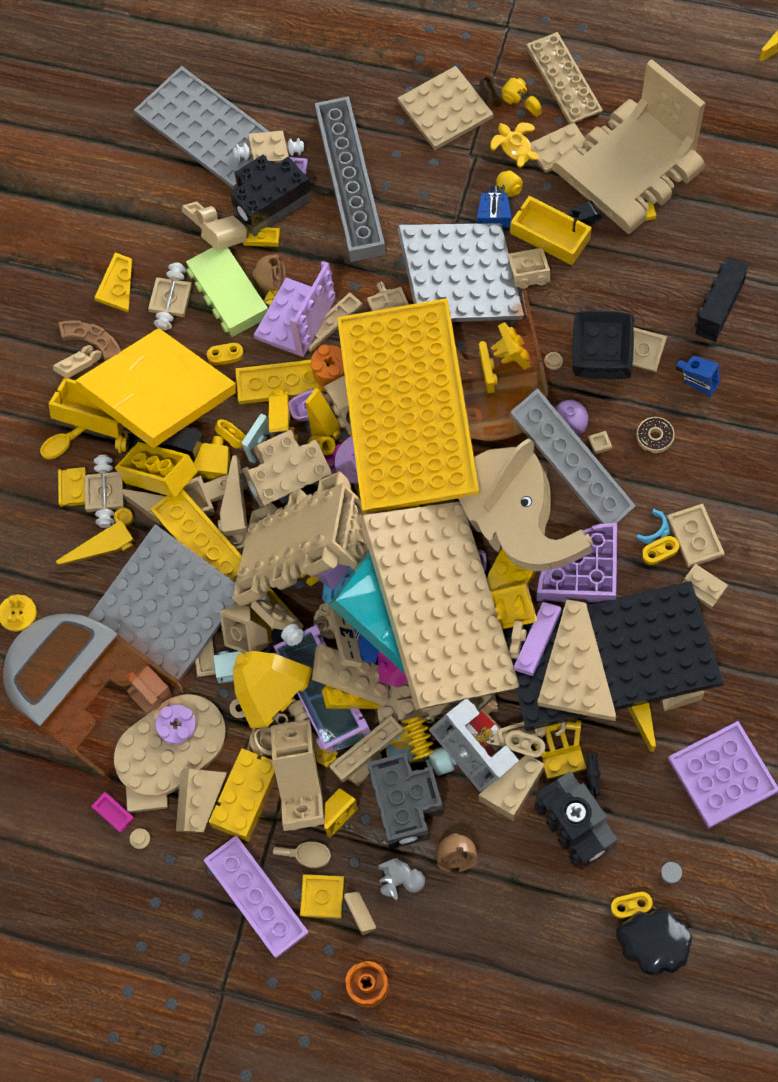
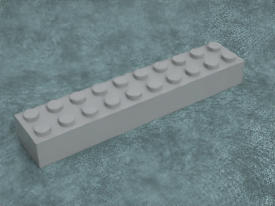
[315,96,386,262]

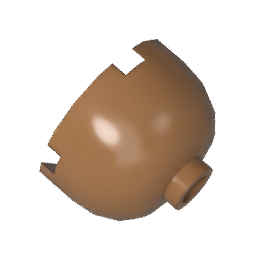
[253,254,286,291]
[436,833,478,872]

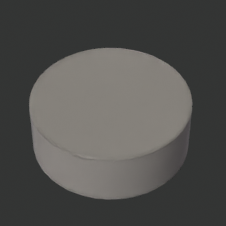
[661,862,682,884]

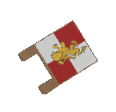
[465,700,517,757]

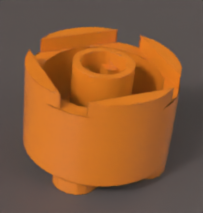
[311,345,345,387]
[345,961,389,1008]

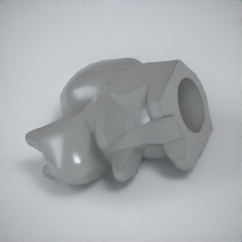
[378,858,425,900]

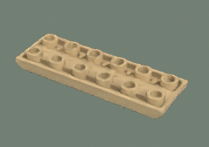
[526,32,603,124]

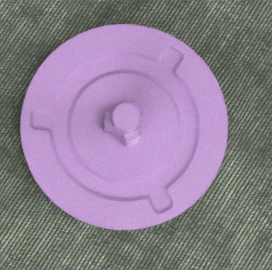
[335,436,359,484]

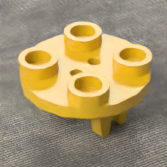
[0,594,37,632]

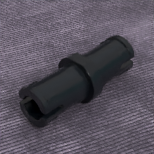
[585,754,601,796]

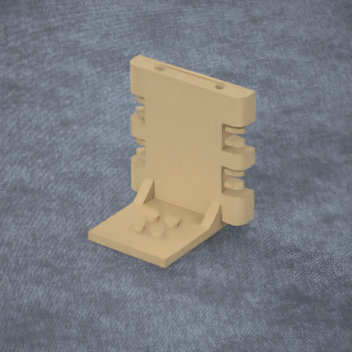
[552,59,705,234]
[232,471,376,606]

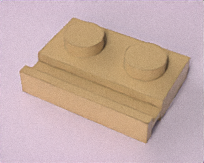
[682,564,728,609]

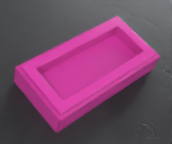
[91,792,135,834]

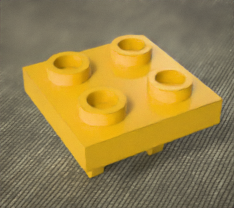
[491,322,531,370]
[490,583,537,629]

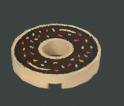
[636,417,675,453]

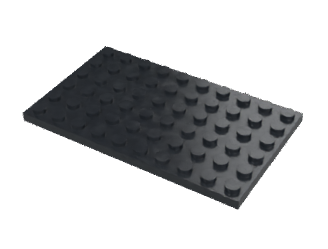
[502,581,724,731]

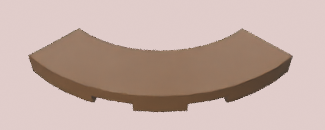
[58,320,121,361]

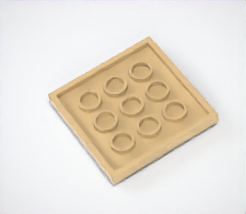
[398,66,493,150]

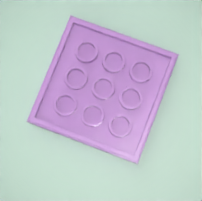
[667,721,778,829]

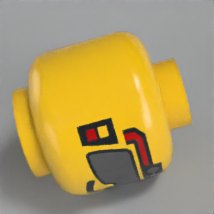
[501,78,527,104]

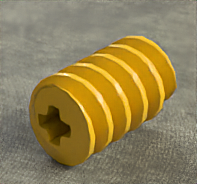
[401,716,435,760]

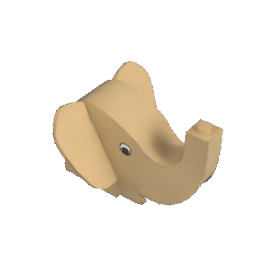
[458,439,593,571]

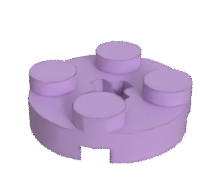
[156,705,196,745]

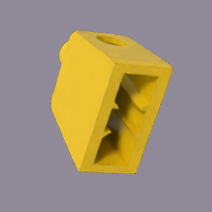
[194,436,230,480]

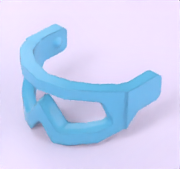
[636,509,670,545]

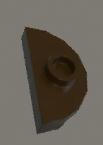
[479,76,502,107]

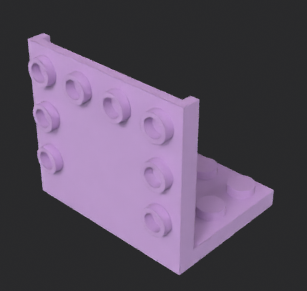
[254,261,335,357]

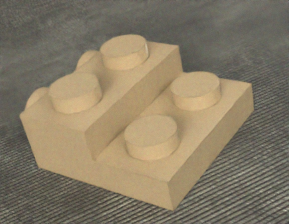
[507,248,551,289]

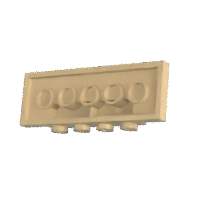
[377,682,498,725]

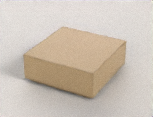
[588,431,612,455]

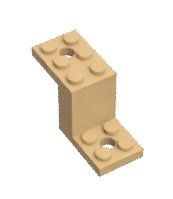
[271,719,325,831]

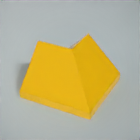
[324,788,358,838]

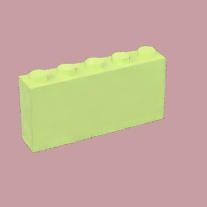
[186,247,268,337]

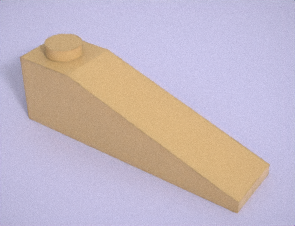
[218,455,248,537]

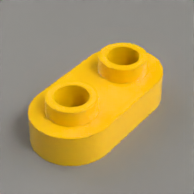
[207,343,244,366]
[214,419,246,448]
[642,536,679,565]
[611,892,652,919]

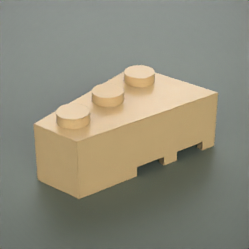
[479,755,545,821]
[176,769,227,833]

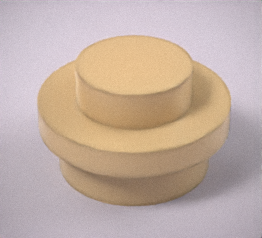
[544,352,563,370]
[130,829,150,849]

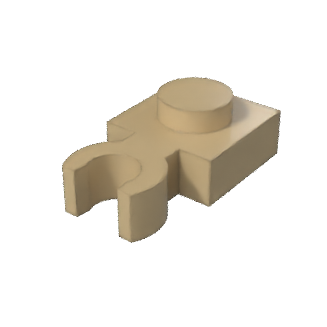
[510,621,527,659]

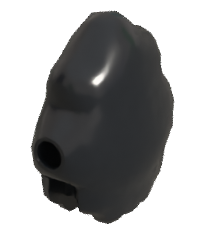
[616,908,692,975]

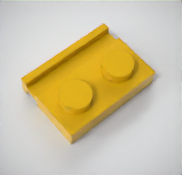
[58,467,87,507]

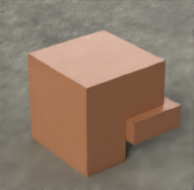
[127,665,173,714]

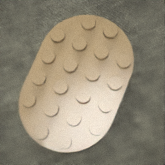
[114,694,226,797]

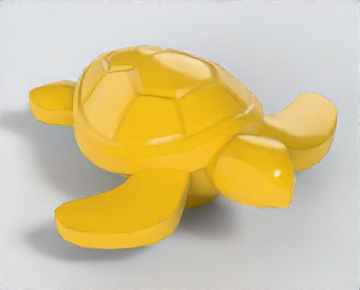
[490,123,538,168]

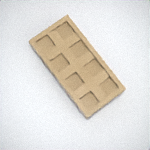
[312,643,389,706]

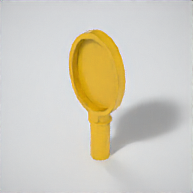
[40,427,86,459]

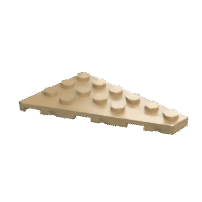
[537,599,616,721]

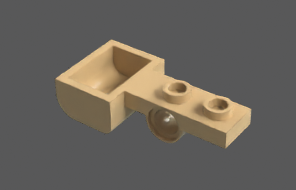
[182,201,247,250]
[183,467,249,517]

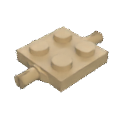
[367,282,409,311]

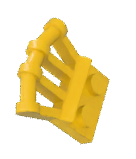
[532,720,586,780]

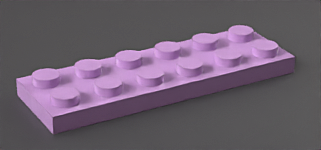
[204,835,309,959]

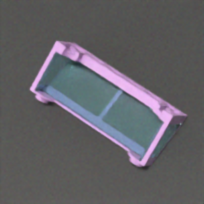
[274,625,370,754]

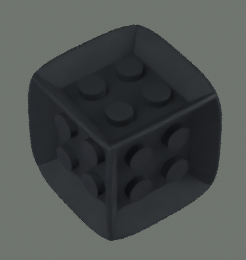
[572,311,634,379]

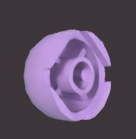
[555,400,588,436]

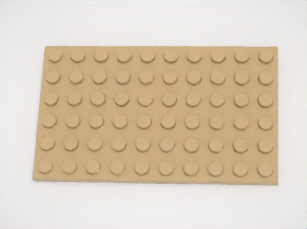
[360,502,519,710]

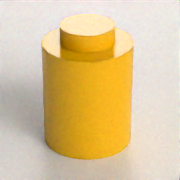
[308,435,335,455]

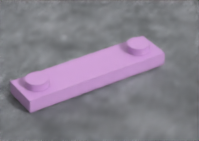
[514,602,562,676]

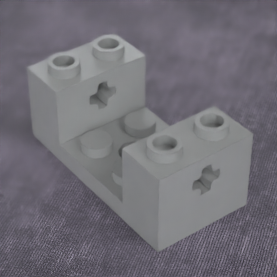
[429,698,519,793]

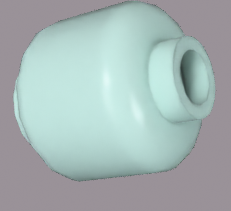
[426,747,456,776]

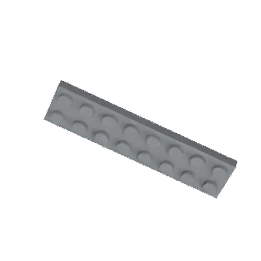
[508,388,636,524]

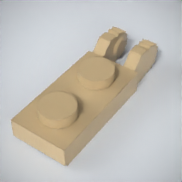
[53,345,102,379]

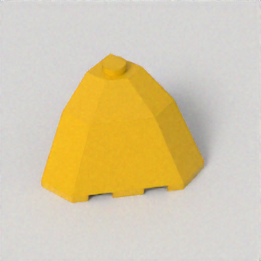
[233,651,312,729]

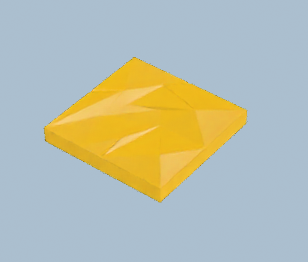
[76,328,236,448]

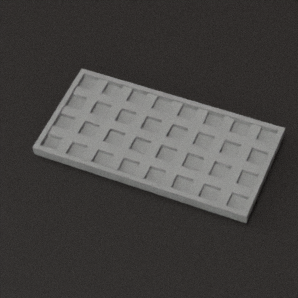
[134,66,270,190]

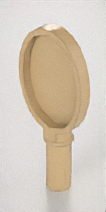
[273,842,331,868]

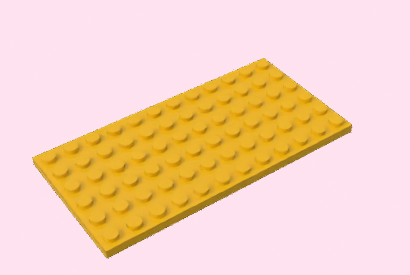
[337,298,480,514]

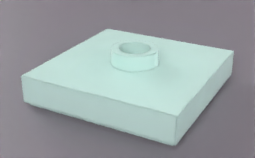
[242,414,271,463]

